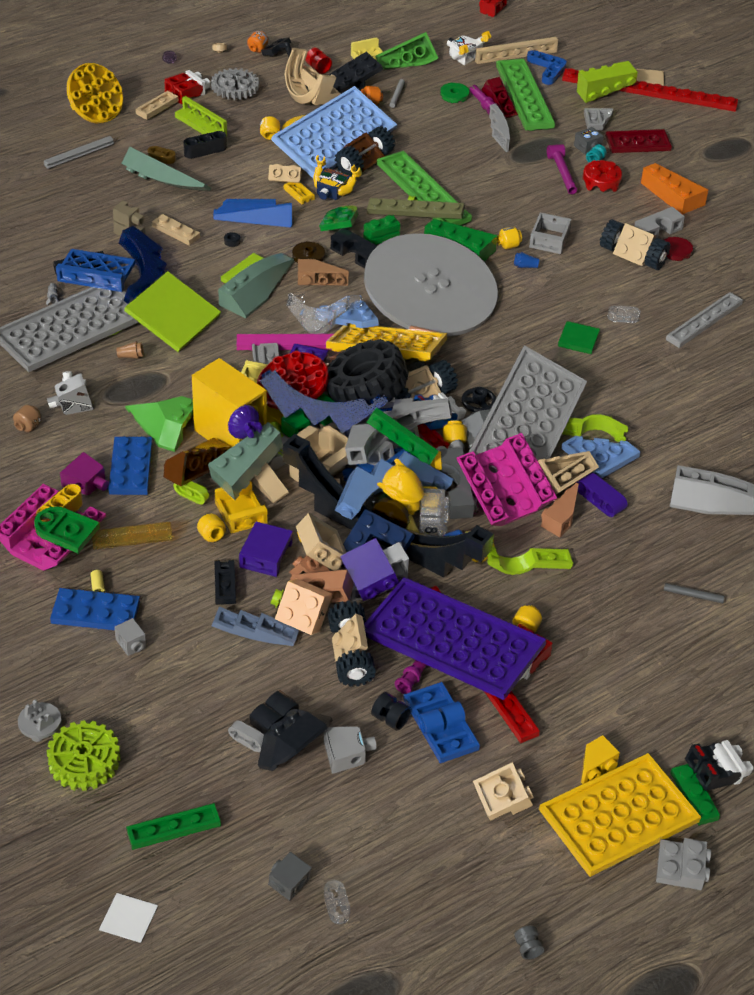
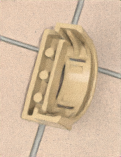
[284,48,341,105]

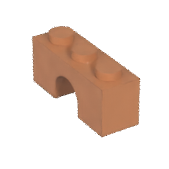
[290,570,354,603]

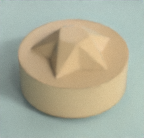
[212,43,227,53]

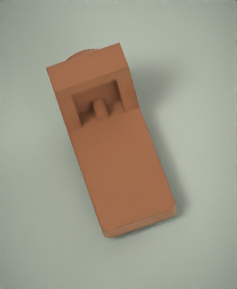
[289,555,330,575]

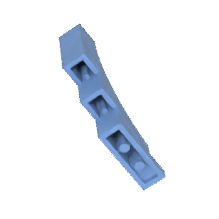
[335,451,453,520]

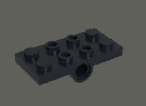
[328,51,383,94]

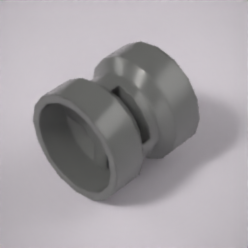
[514,926,544,959]

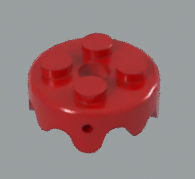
[582,160,622,192]

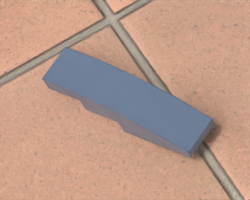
[211,607,299,646]

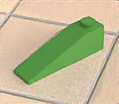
[375,32,439,69]

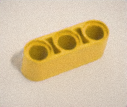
[36,484,83,522]

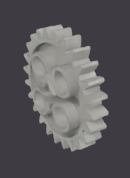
[211,68,259,100]

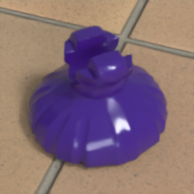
[228,405,263,439]

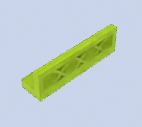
[175,96,227,137]

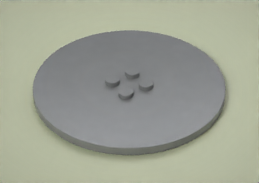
[364,234,498,336]

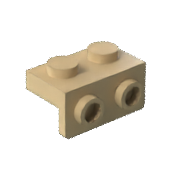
[268,164,302,183]

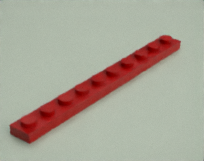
[430,586,540,744]

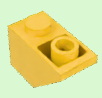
[581,735,620,784]

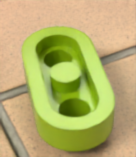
[173,481,209,504]

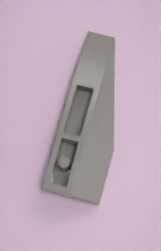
[670,465,754,515]

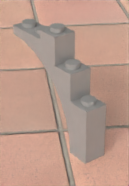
[345,398,452,465]

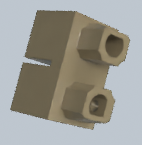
[113,200,145,240]

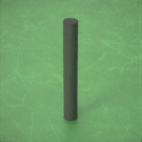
[664,583,724,604]

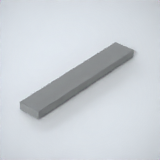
[666,292,743,348]

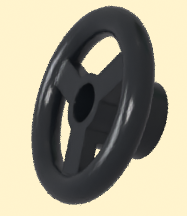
[461,387,496,412]

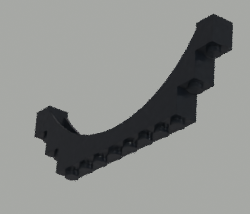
[283,434,494,578]

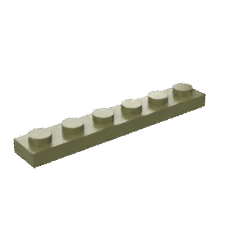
[367,198,465,219]

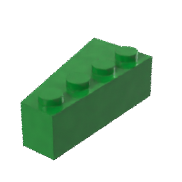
[424,219,498,261]

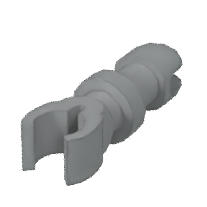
[46,283,58,305]

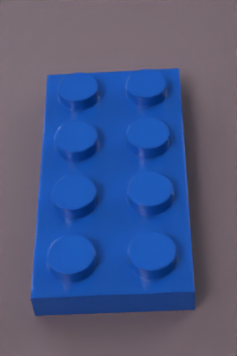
[109,436,152,495]
[50,588,140,630]

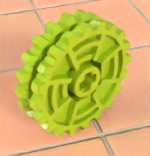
[47,720,120,791]

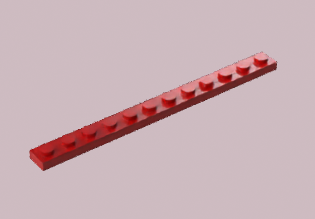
[562,68,738,112]

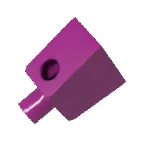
[60,452,109,495]

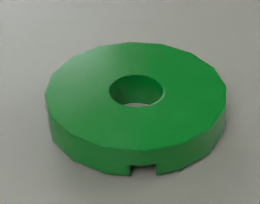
[440,83,470,103]

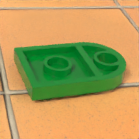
[319,205,359,231]
[34,507,100,554]

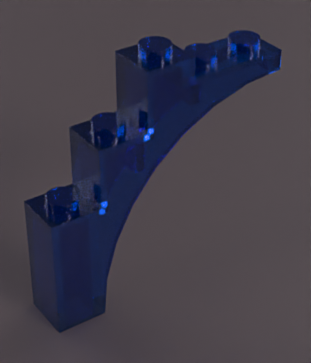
[118,226,167,304]

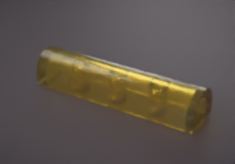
[92,522,172,550]

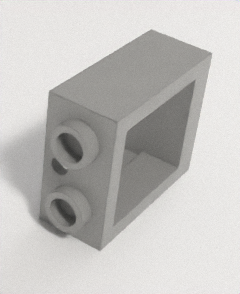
[529,212,571,254]

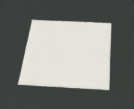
[99,893,158,943]

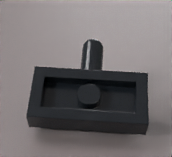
[261,37,292,57]

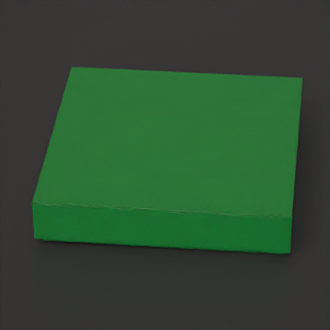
[558,321,600,354]

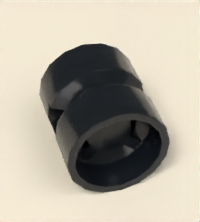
[371,692,412,731]

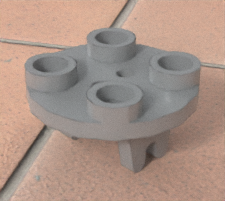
[18,699,62,742]

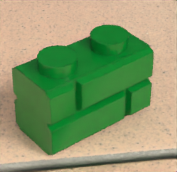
[363,215,400,245]

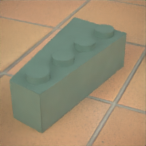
[208,422,283,500]

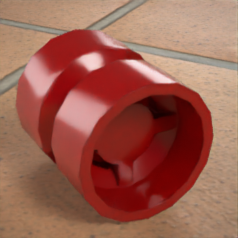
[305,47,332,74]

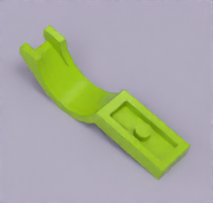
[562,414,628,442]
[487,547,573,575]

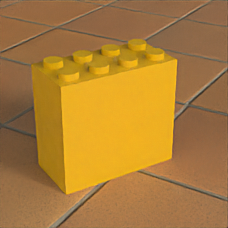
[192,358,267,448]

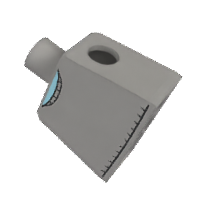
[324,727,376,774]

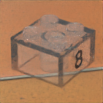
[419,488,449,536]

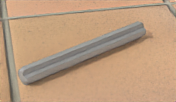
[44,136,114,169]

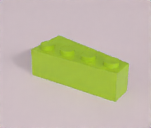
[577,61,638,103]

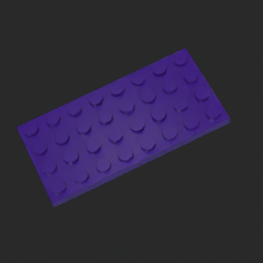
[364,577,546,700]

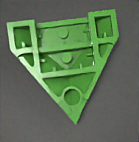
[125,396,193,452]

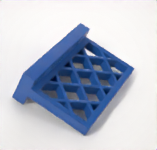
[56,249,136,292]

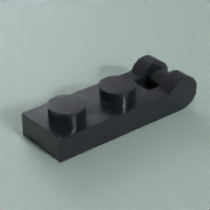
[214,559,236,605]

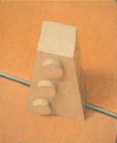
[538,451,599,494]

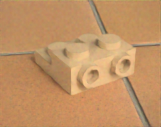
[473,762,534,821]

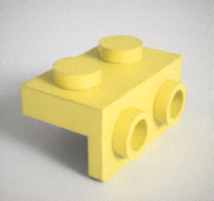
[351,37,383,60]

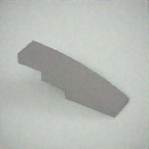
[489,104,510,152]

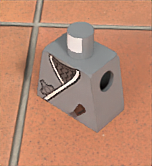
[47,373,93,415]

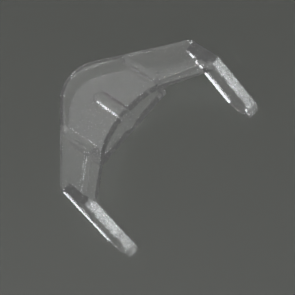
[286,292,362,334]

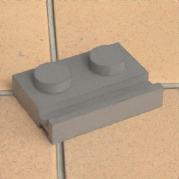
[252,343,279,364]

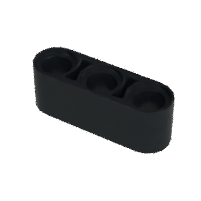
[183,131,227,159]

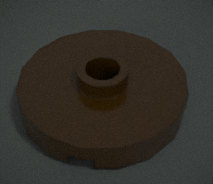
[292,241,325,263]
[373,498,410,528]

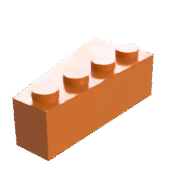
[641,163,708,215]

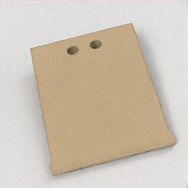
[636,69,664,86]

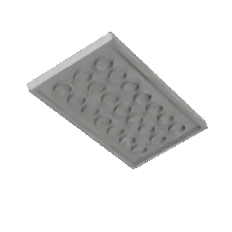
[0,287,138,372]
[468,345,587,473]

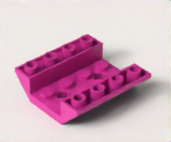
[456,433,557,526]
[0,484,106,571]

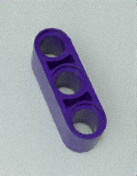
[576,473,628,517]

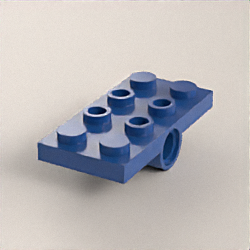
[403,682,480,764]

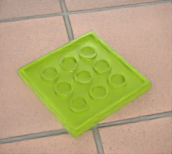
[124,271,221,352]

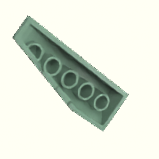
[121,147,211,191]
[218,253,294,318]

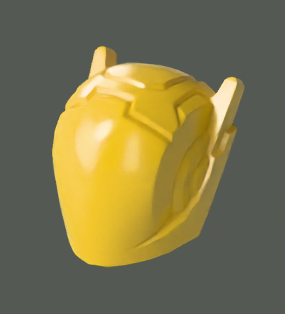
[377,459,424,505]

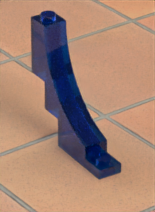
[260,370,388,434]

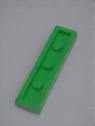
[366,407,439,465]
[126,803,221,850]

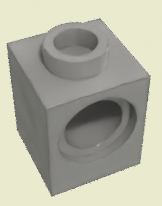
[115,618,146,656]

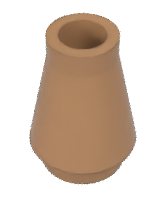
[116,341,144,359]

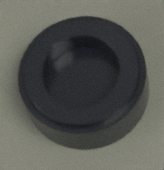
[224,232,240,247]

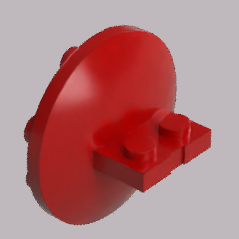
[257,351,329,411]

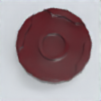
[664,237,693,261]

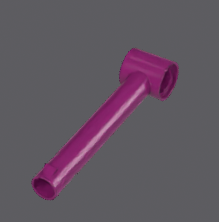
[547,144,577,194]

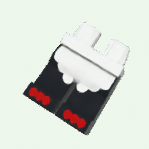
[685,740,753,791]

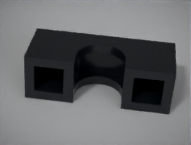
[330,228,377,269]

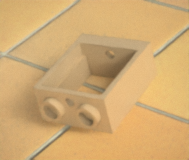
[296,513,346,571]

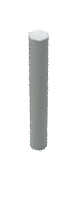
[389,79,405,108]

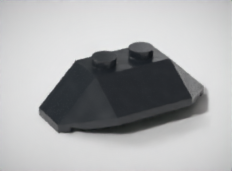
[258,709,333,771]

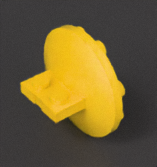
[67,63,123,124]

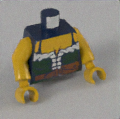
[313,155,362,200]

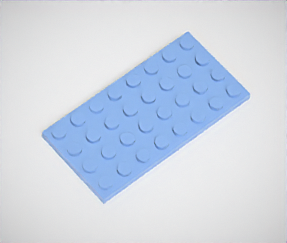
[271,86,397,178]

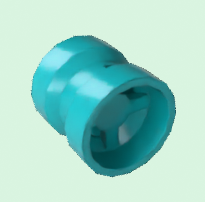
[586,144,607,163]

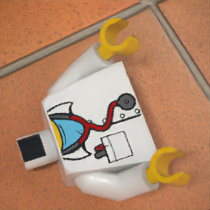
[447,31,491,65]

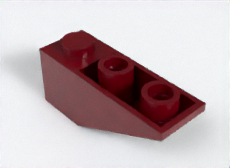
[481,77,518,119]

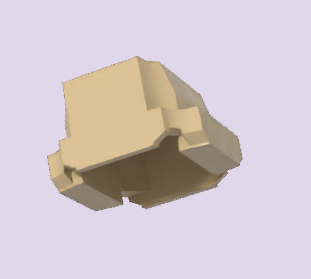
[290,425,348,482]

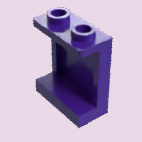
[239,522,293,577]
[340,538,399,601]

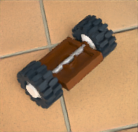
[335,126,395,175]

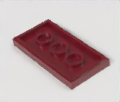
[605,129,672,153]

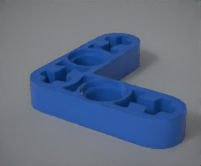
[527,50,567,85]

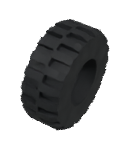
[326,339,409,413]

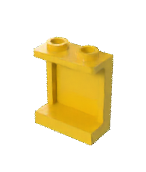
[215,480,268,534]

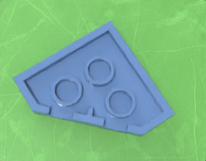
[314,300,379,328]
[561,436,640,479]

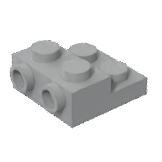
[656,838,711,890]

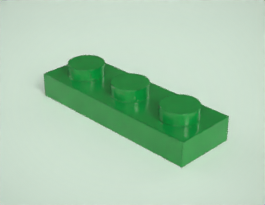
[670,764,720,826]

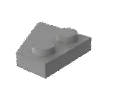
[584,108,613,130]

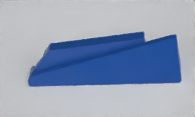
[213,199,292,227]

